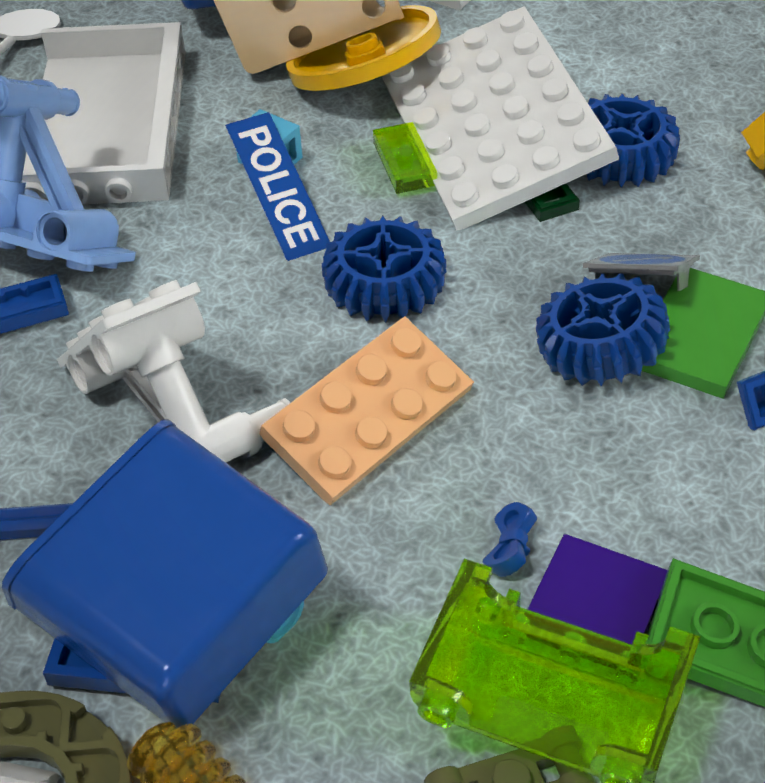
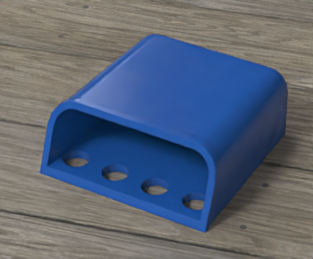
[2,419,328,730]

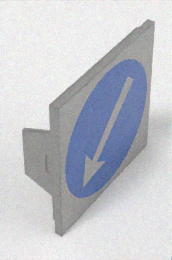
[583,253,700,291]

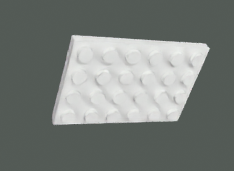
[382,6,619,231]

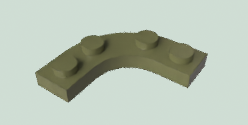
[0,690,133,783]

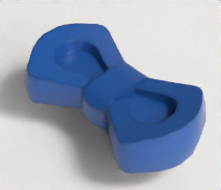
[482,502,537,577]

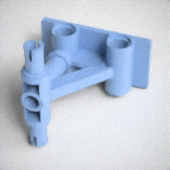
[0,75,136,272]

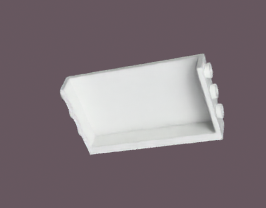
[22,22,186,204]

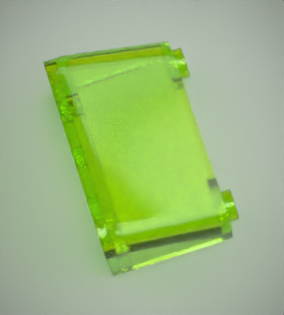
[409,559,701,783]

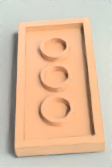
[259,316,474,506]

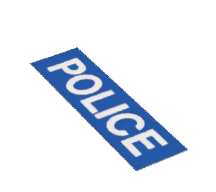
[225,112,330,261]

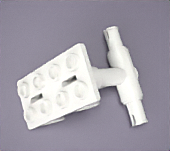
[57,280,290,463]

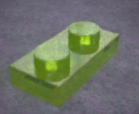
[373,122,437,194]

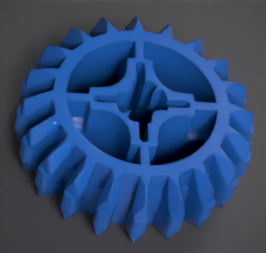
[587,93,680,188]
[322,215,446,323]
[536,273,670,387]

